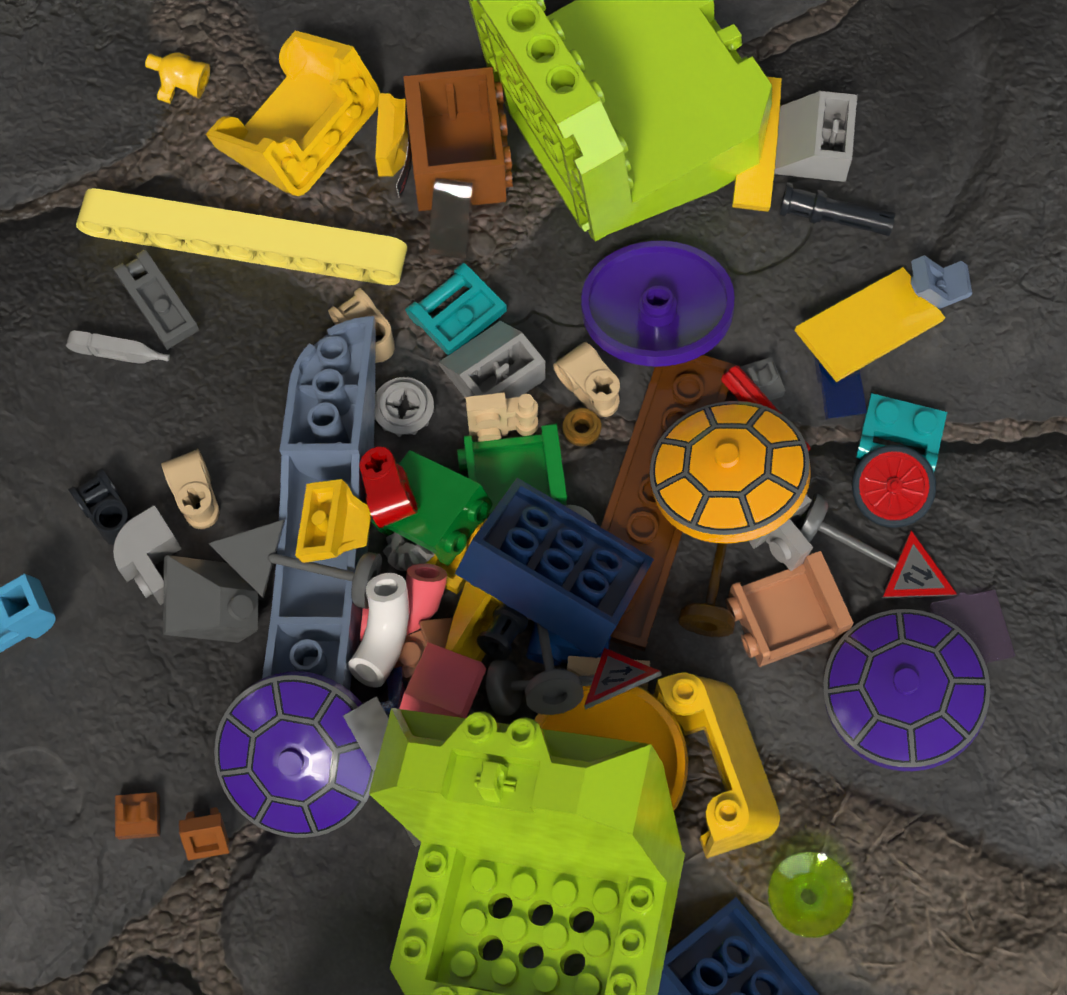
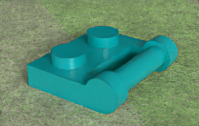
[405,263,507,355]
[856,393,947,472]

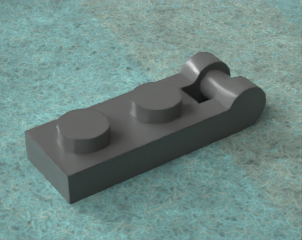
[112,249,199,350]

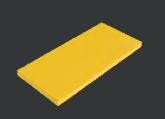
[794,267,945,382]

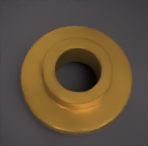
[563,408,601,446]

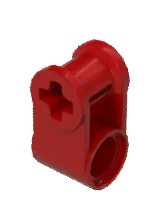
[359,447,418,528]

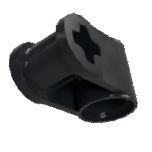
[68,468,133,546]

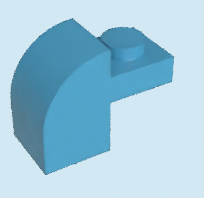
[0,574,56,652]

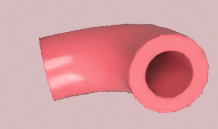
[360,564,447,641]

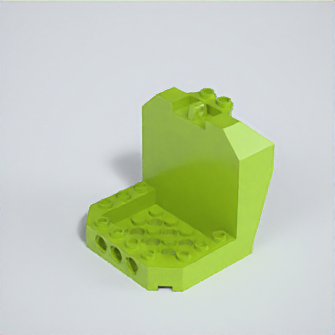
[468,0,772,242]
[369,708,685,995]

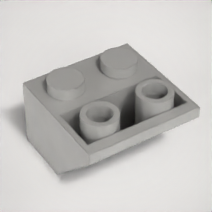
[774,91,857,182]
[439,321,545,398]

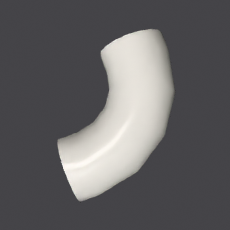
[348,573,410,687]

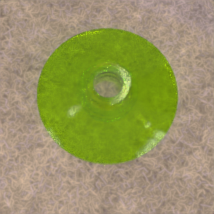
[768,852,853,938]

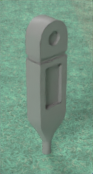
[66,330,170,364]

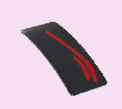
[396,125,411,199]

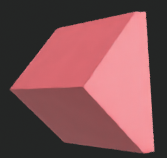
[399,642,486,718]

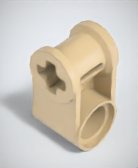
[328,288,395,363]
[553,342,620,418]
[161,449,220,529]

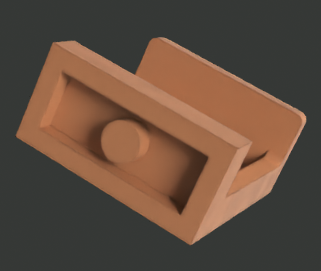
[726,551,853,667]

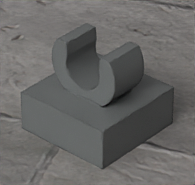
[740,357,786,401]

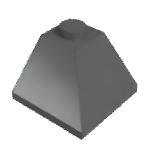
[163,555,258,643]

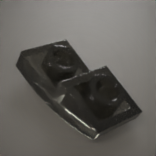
[429,178,473,260]

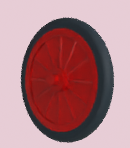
[852,445,936,528]

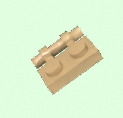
[465,392,538,442]

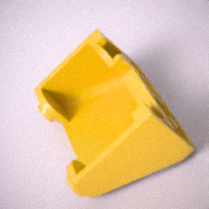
[206,30,380,196]
[654,672,780,859]

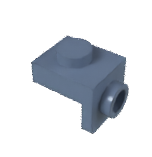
[911,255,972,309]

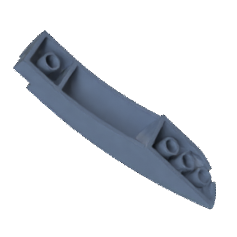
[262,316,376,691]

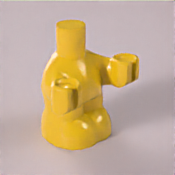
[145,52,210,104]

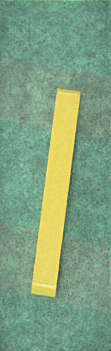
[76,188,408,285]

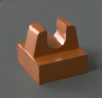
[115,792,160,840]
[179,807,229,860]

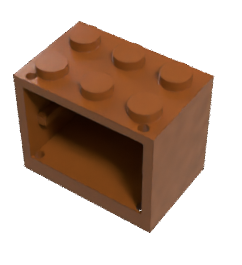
[403,67,513,211]

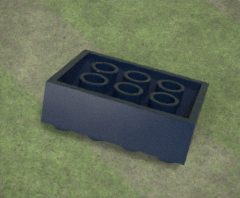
[455,478,654,659]
[658,897,819,995]

